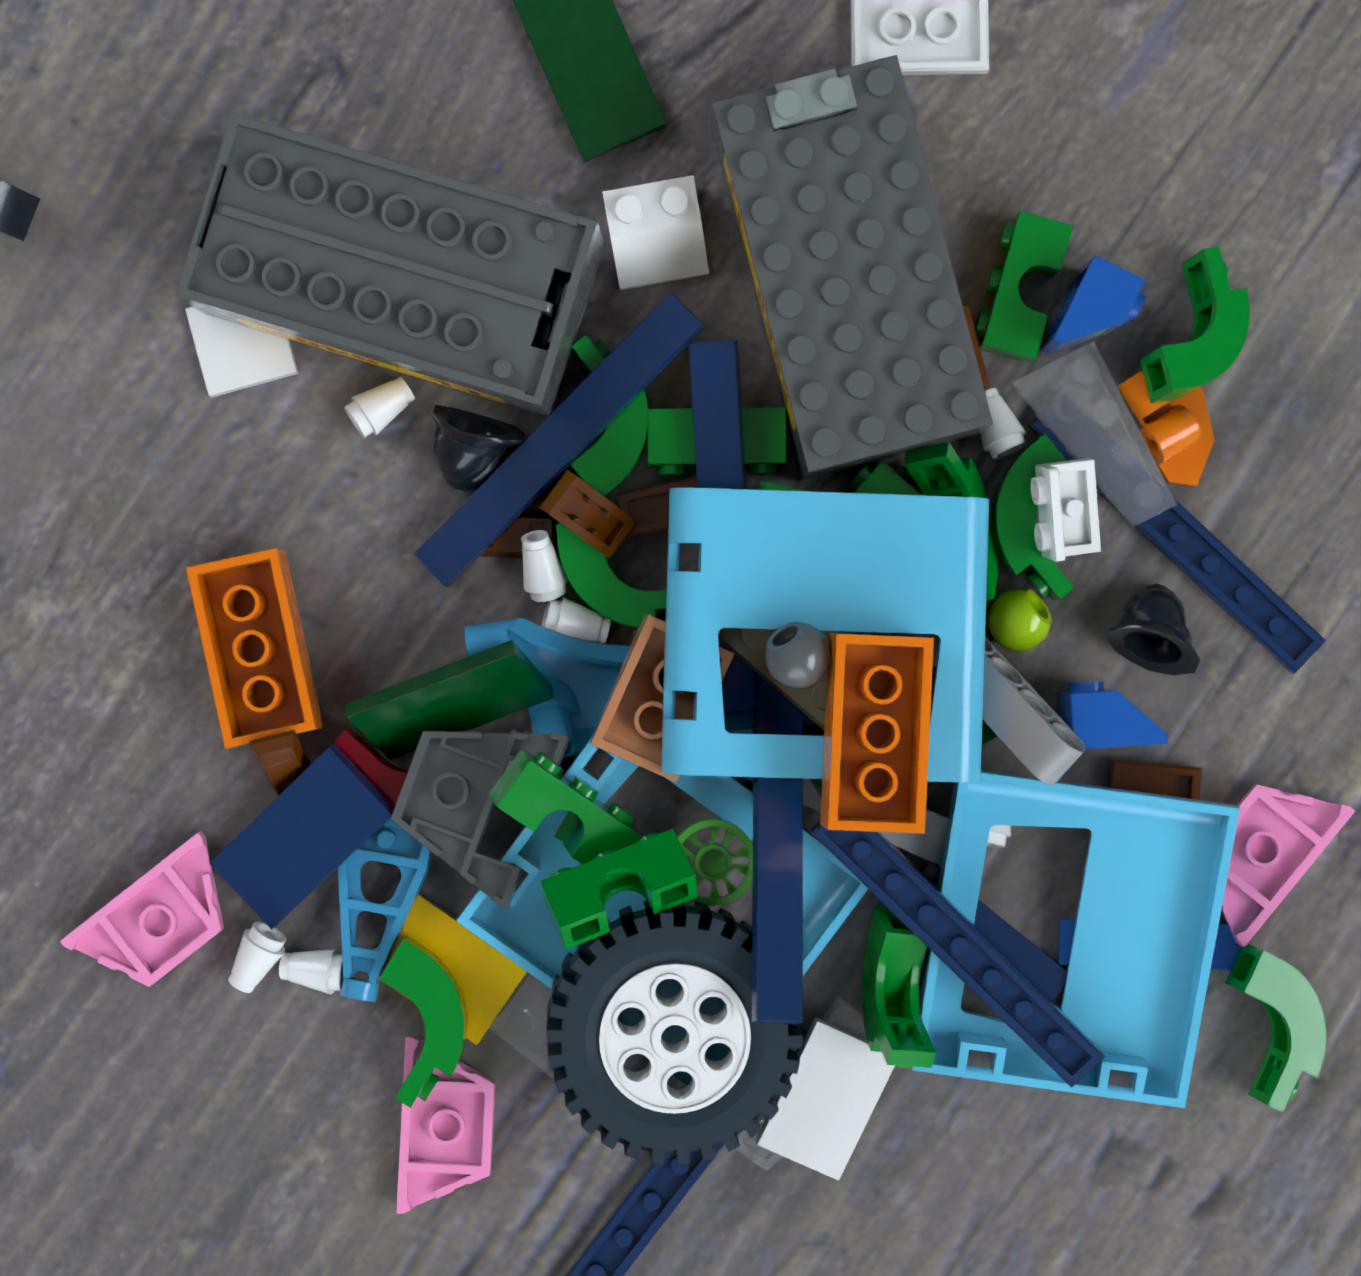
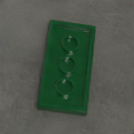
[512,0,667,163]
[345,640,554,760]

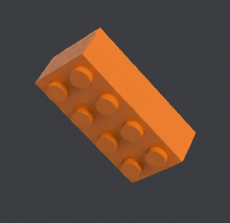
[186,548,324,749]
[820,633,934,834]

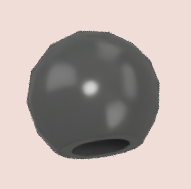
[765,622,832,689]

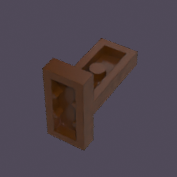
[532,470,636,559]

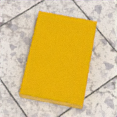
[383,893,527,1045]

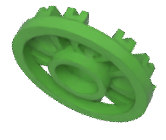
[678,818,753,906]

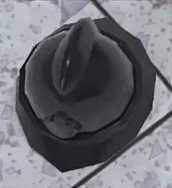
[432,405,525,491]
[1107,584,1200,675]

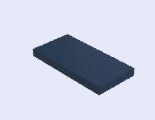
[210,743,395,930]

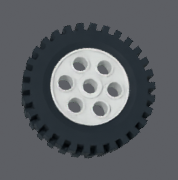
[546,901,803,1164]

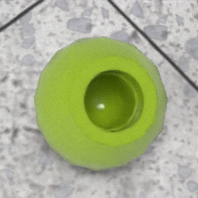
[987,589,1052,651]

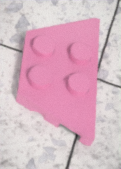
[1221,785,1355,947]
[60,831,224,987]
[396,1034,496,1214]

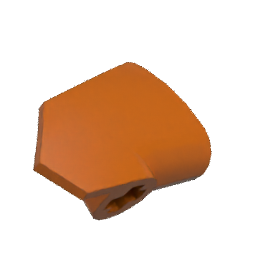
[1116,370,1215,487]

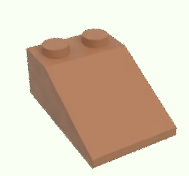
[590,615,734,782]

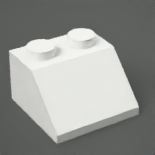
[602,175,709,290]

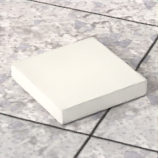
[185,307,299,398]

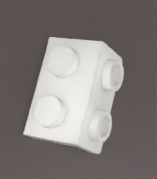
[1030,458,1101,562]

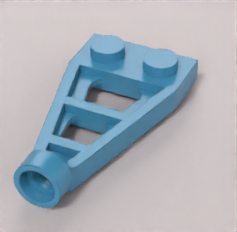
[338,818,433,1002]

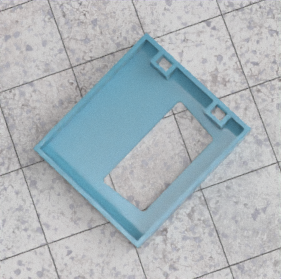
[661,488,989,783]
[456,734,868,1086]
[912,770,1240,1108]

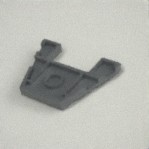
[391,731,570,909]

